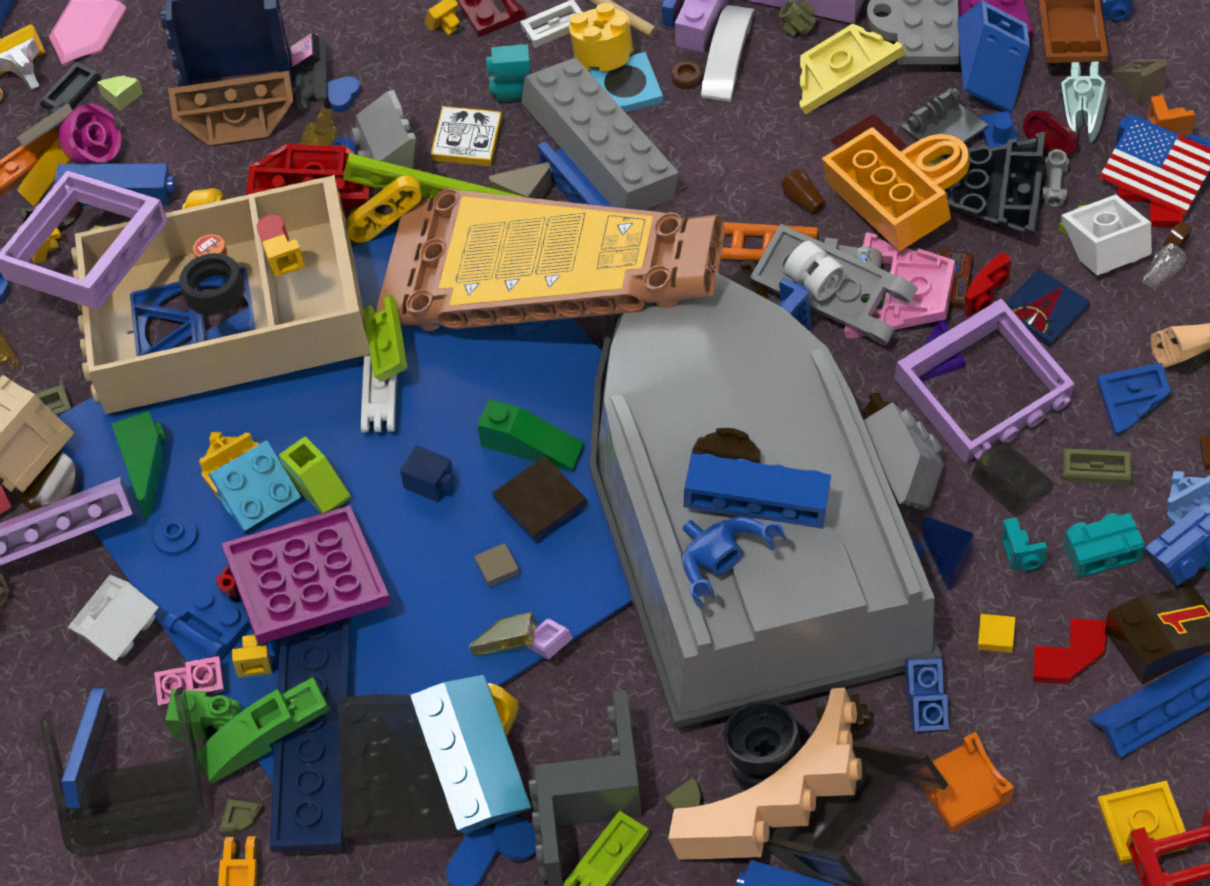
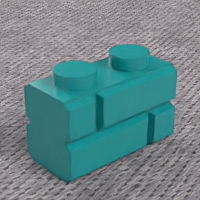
[1063,513,1145,578]

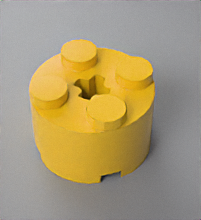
[569,3,634,71]

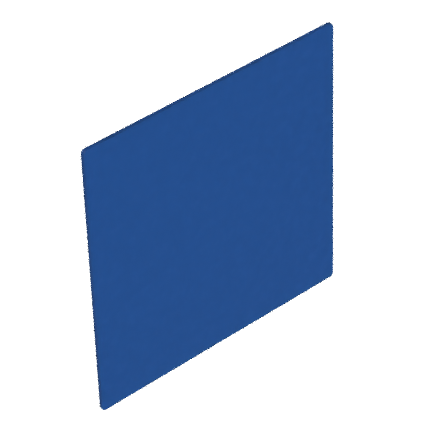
[58,220,632,786]

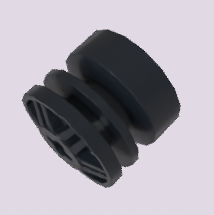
[723,700,802,790]

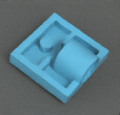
[208,440,301,532]

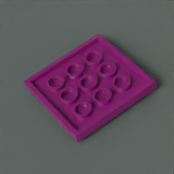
[221,505,390,645]

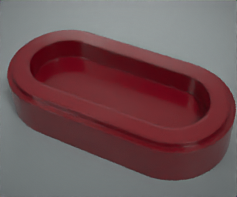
[1023,110,1078,157]

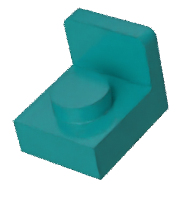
[1001,517,1048,571]

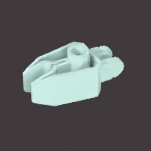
[1061,61,1108,142]

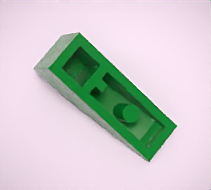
[477,399,584,472]
[111,411,166,518]

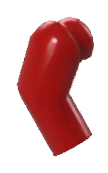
[216,567,239,599]

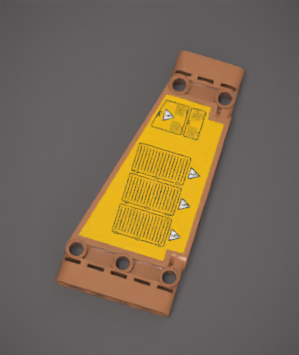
[376,188,725,331]

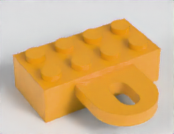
[822,127,970,251]

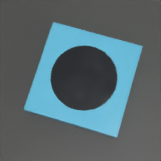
[588,52,663,113]

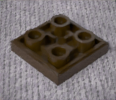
[492,456,587,542]

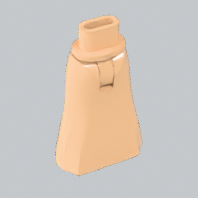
[1151,323,1210,368]

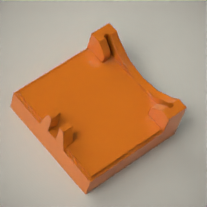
[913,732,1014,833]

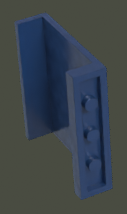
[161,0,294,88]

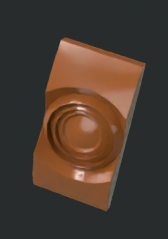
[1037,0,1109,63]

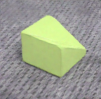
[97,76,143,111]

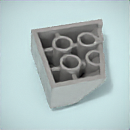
[350,90,416,202]
[863,402,944,511]

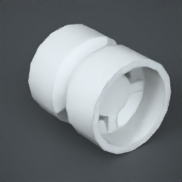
[784,240,846,301]

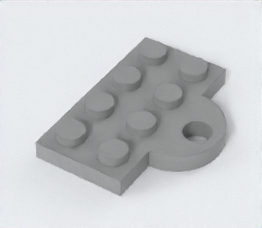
[867,0,959,64]

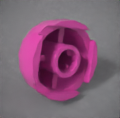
[58,104,122,164]

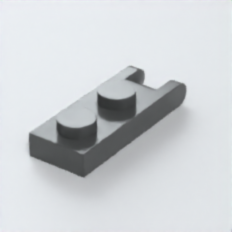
[296,33,327,112]

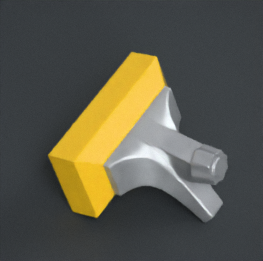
[0,24,46,91]

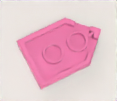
[49,0,127,67]

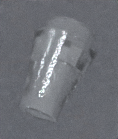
[1142,243,1187,291]

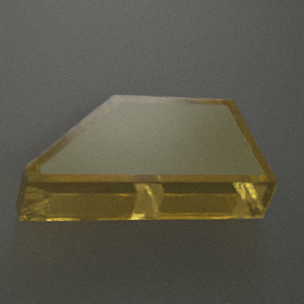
[469,612,536,656]

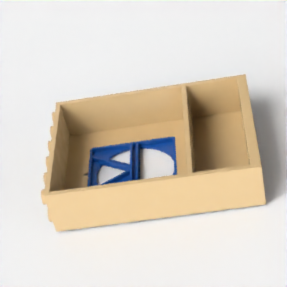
[71,175,370,414]

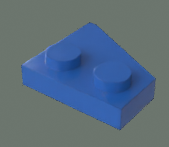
[1096,363,1171,437]

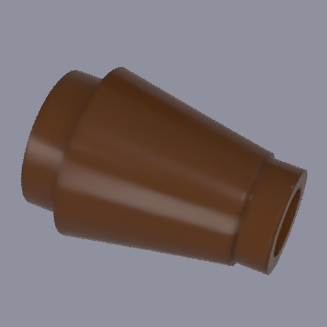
[781,169,826,215]

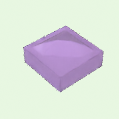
[524,618,573,660]

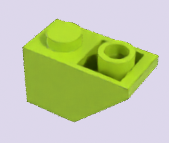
[279,436,351,514]

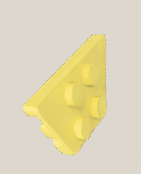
[800,24,906,114]

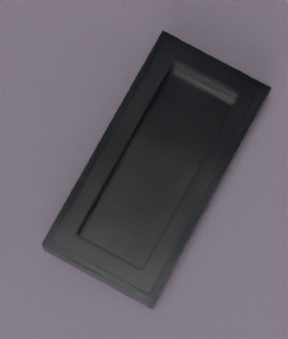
[39,61,101,110]

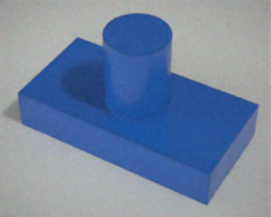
[979,111,1019,148]

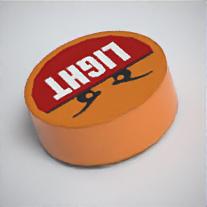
[193,234,227,258]

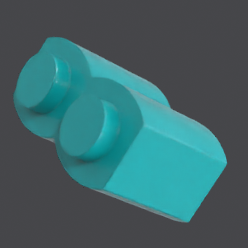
[486,44,531,103]

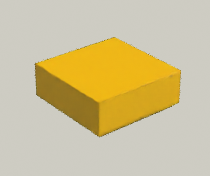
[977,614,1015,653]

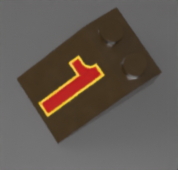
[1105,586,1210,684]

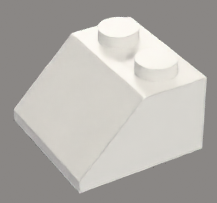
[1061,195,1152,275]
[67,575,159,661]

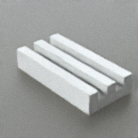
[520,0,583,48]

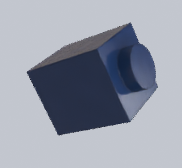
[400,445,455,502]

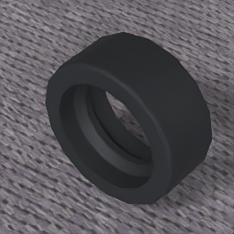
[179,253,244,315]

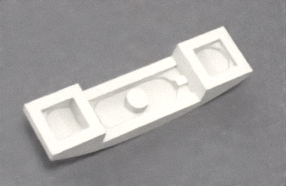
[701,5,755,102]

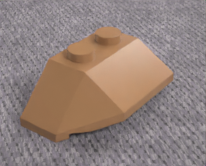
[168,71,294,146]

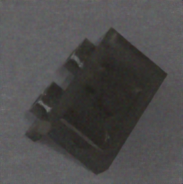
[971,442,1055,517]

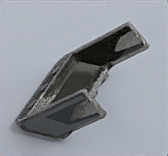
[39,687,206,855]
[763,739,948,886]

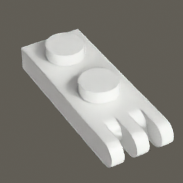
[361,355,397,433]

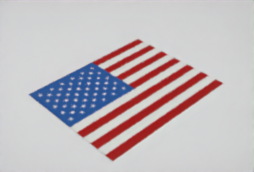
[1099,115,1210,215]

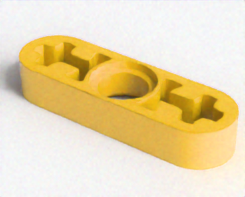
[346,176,421,243]

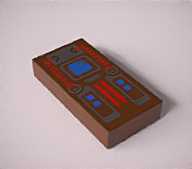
[940,250,973,310]

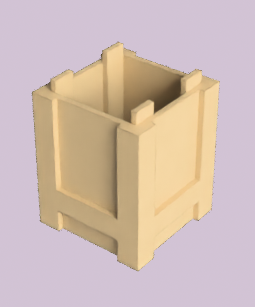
[0,375,75,493]

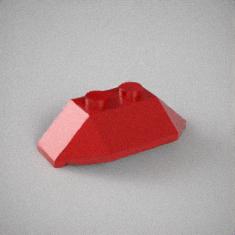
[246,144,371,212]

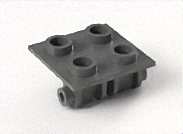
[901,88,989,158]

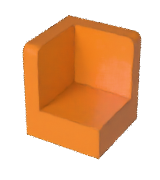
[1148,95,1195,136]

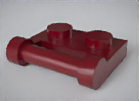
[456,0,526,37]

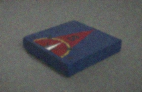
[1005,269,1090,348]

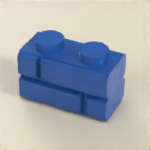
[1145,506,1210,586]

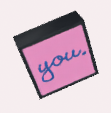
[290,32,320,74]

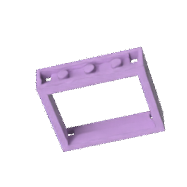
[0,171,168,310]
[894,299,1075,464]

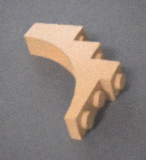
[668,688,862,860]

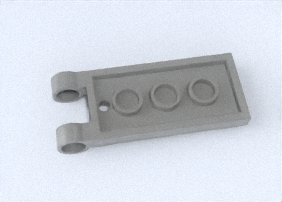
[750,224,918,345]

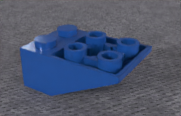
[957,0,1030,113]

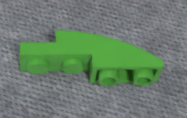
[197,677,330,784]

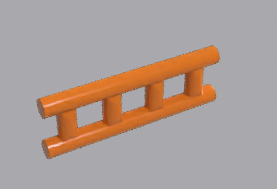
[720,222,818,262]

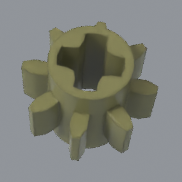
[779,0,816,37]

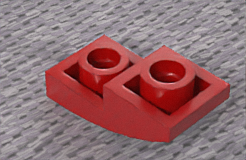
[964,252,1011,317]

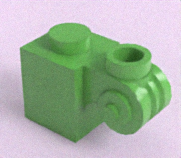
[166,689,242,741]

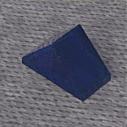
[921,517,974,590]

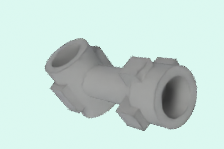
[1042,149,1069,208]

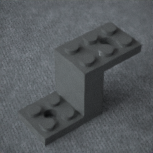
[529,690,642,886]

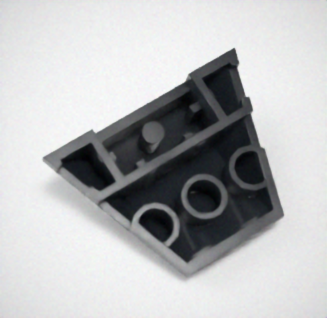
[944,132,1045,235]

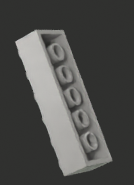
[521,57,679,210]

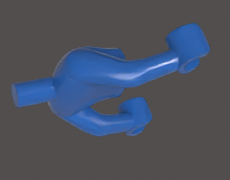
[682,517,787,608]

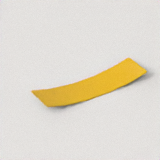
[17,138,70,206]

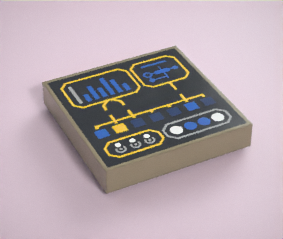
[15,100,73,146]

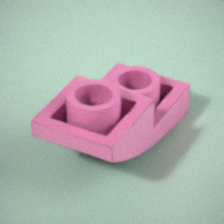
[154,656,224,708]

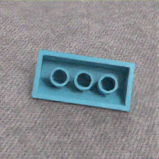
[410,675,532,834]

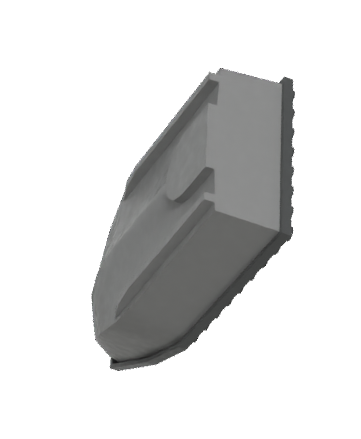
[590,273,942,729]

